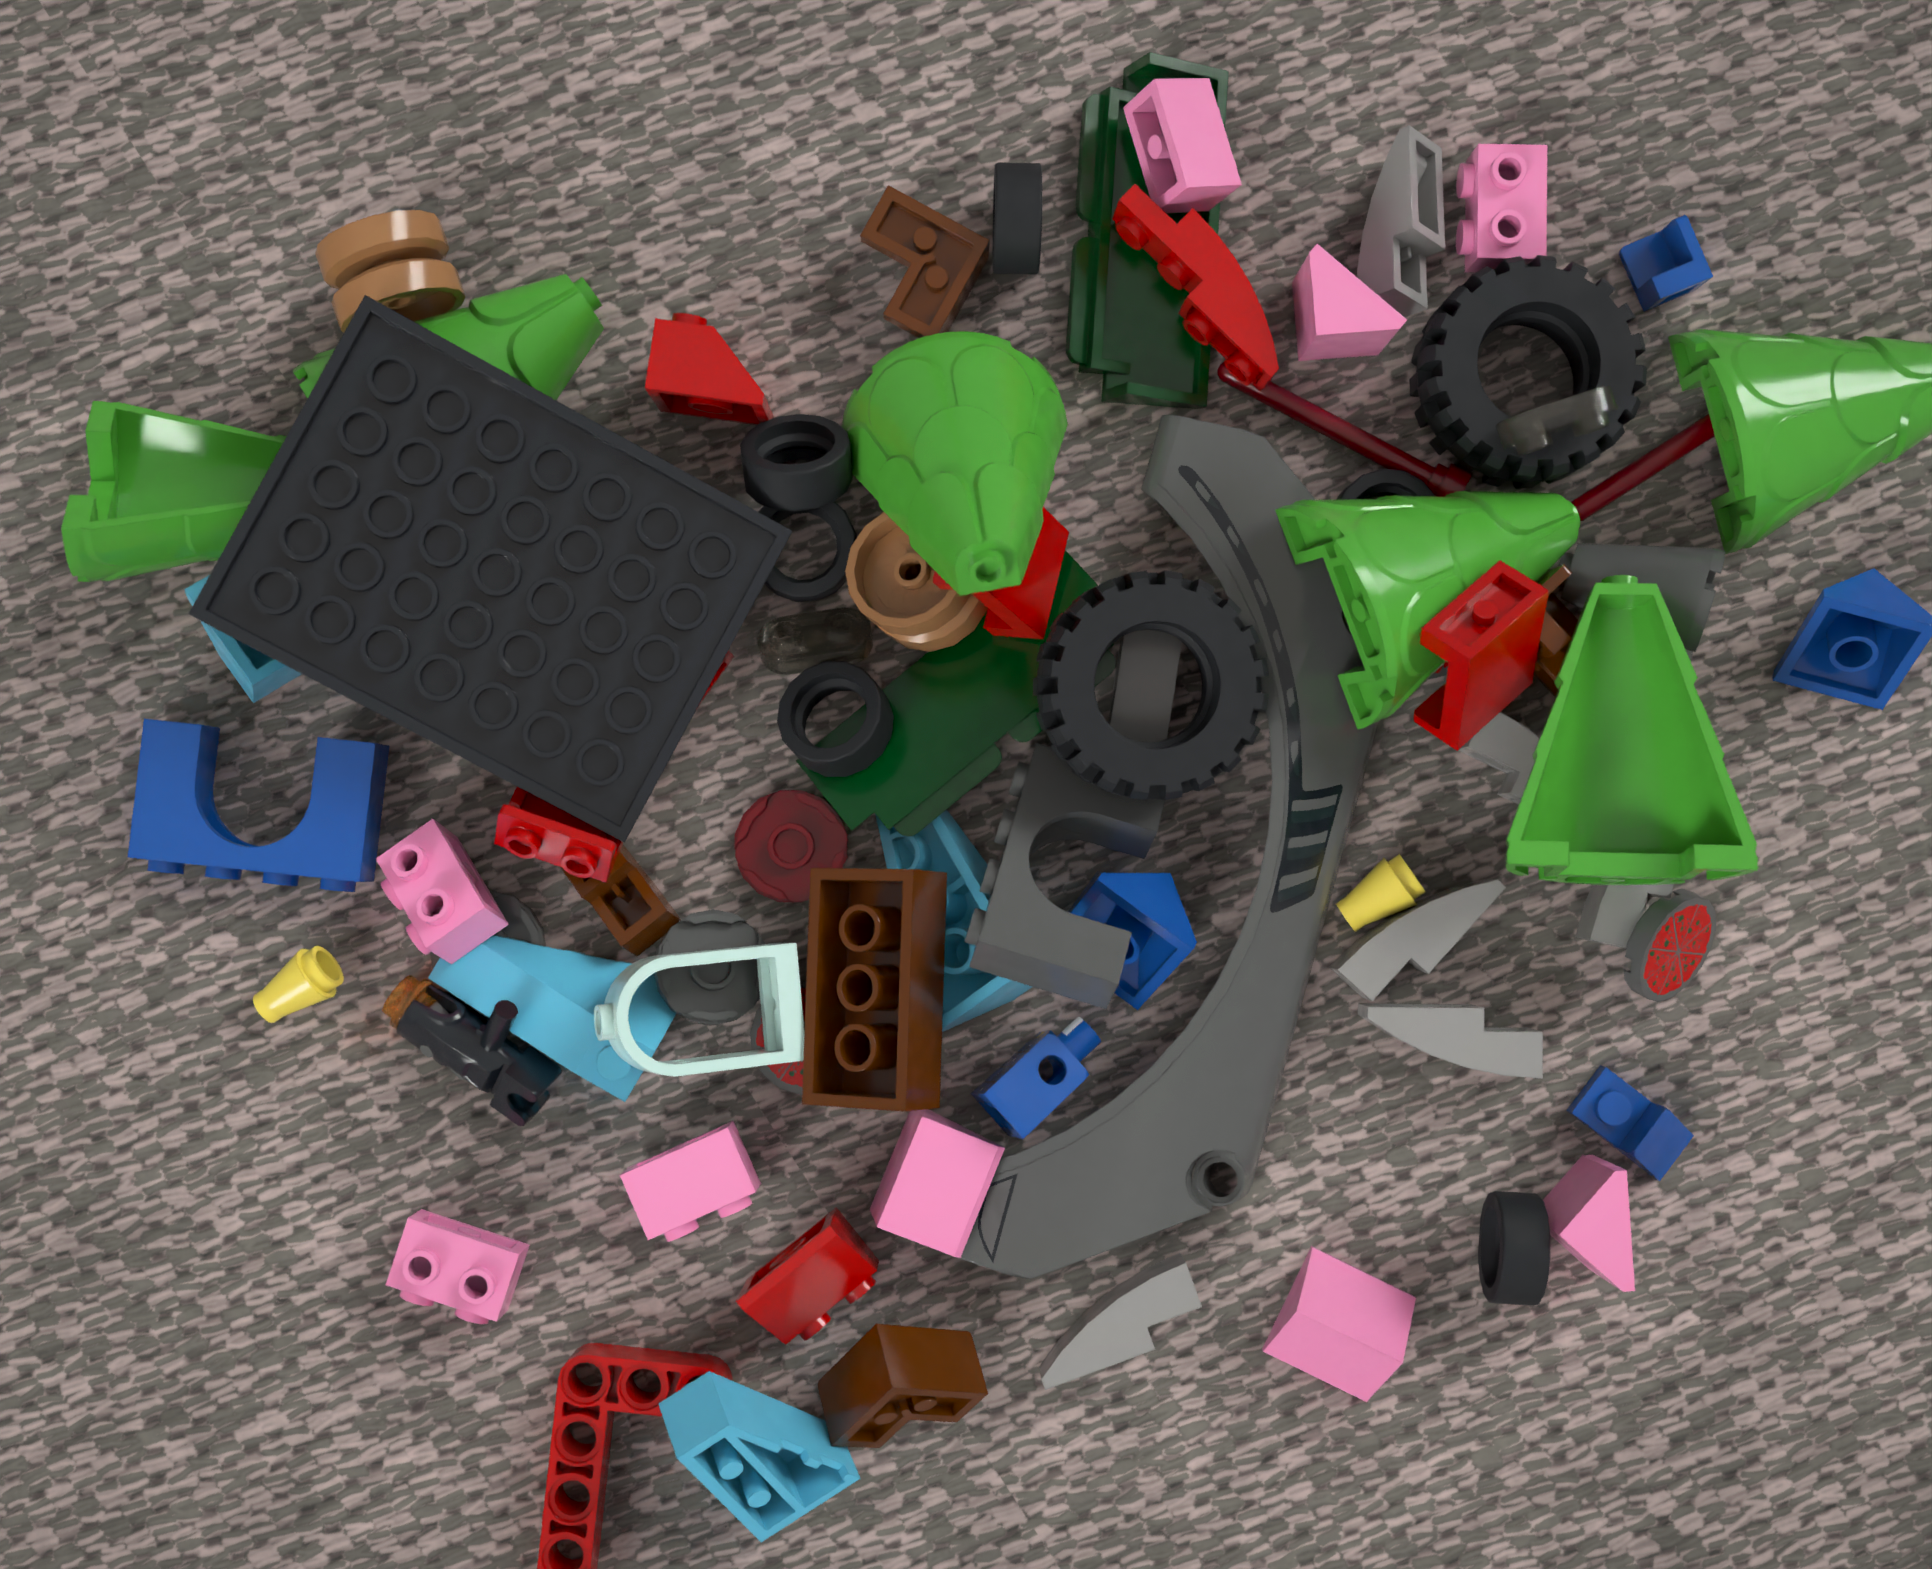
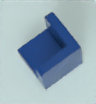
[1619,215,1713,312]

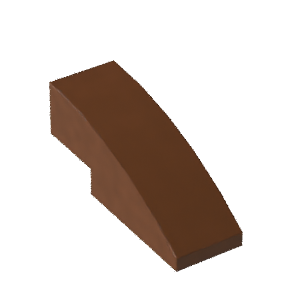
[560,845,681,956]

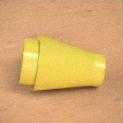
[1336,854,1426,932]
[253,946,344,1023]

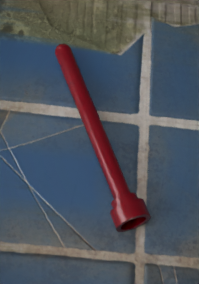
[1217,362,1472,497]
[1571,414,1715,521]

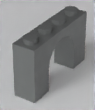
[964,743,1165,1009]

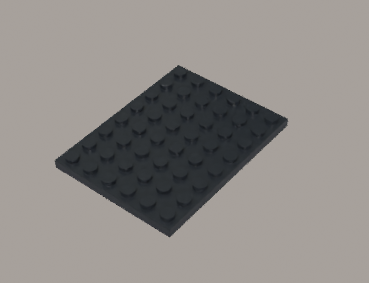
[188,295,793,843]

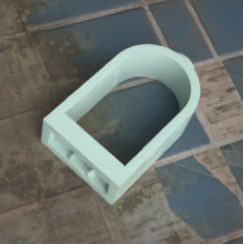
[594,943,805,1076]

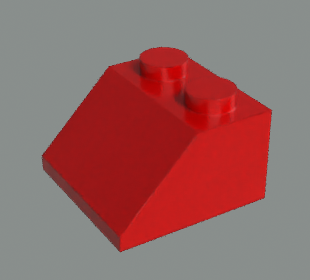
[645,313,774,425]
[736,1207,879,1345]

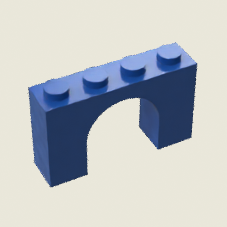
[127,719,390,892]

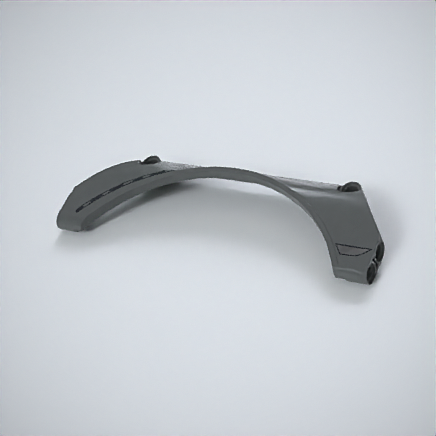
[937,415,1380,1279]

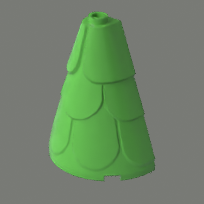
[293,274,604,400]
[1668,329,1932,554]
[841,331,1068,596]
[61,401,287,582]
[1275,491,1580,729]
[1506,575,1758,885]

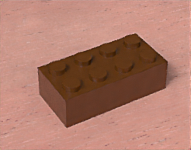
[802,868,947,1112]

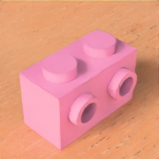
[1123,78,1242,213]
[1456,144,1547,272]
[376,819,509,965]
[620,1121,761,1242]
[386,1209,530,1324]

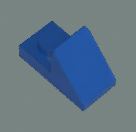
[1566,1065,1694,1181]

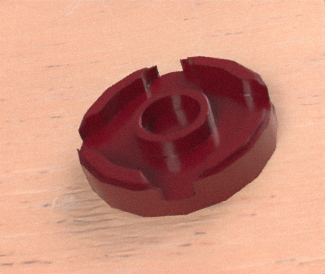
[734,790,848,902]

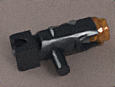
[382,975,562,1126]

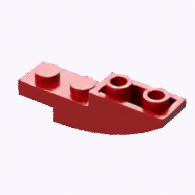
[1112,184,1279,392]

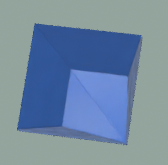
[1772,568,1932,710]
[1068,871,1197,1010]

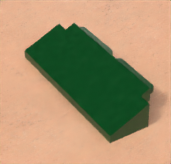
[1066,52,1229,409]
[796,550,1116,836]

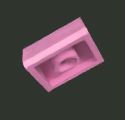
[1292,244,1407,361]
[870,1109,1005,1258]
[1543,1155,1635,1292]
[1262,1246,1416,1402]

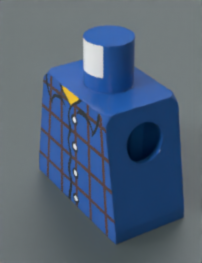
[971,1017,1101,1139]

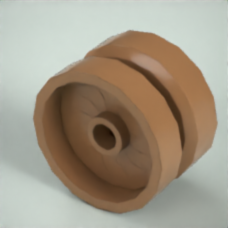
[315,210,466,333]
[845,512,988,652]

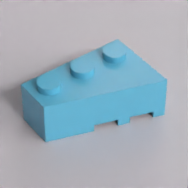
[658,1371,861,1542]

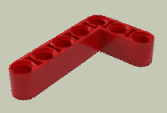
[537,1343,733,1569]

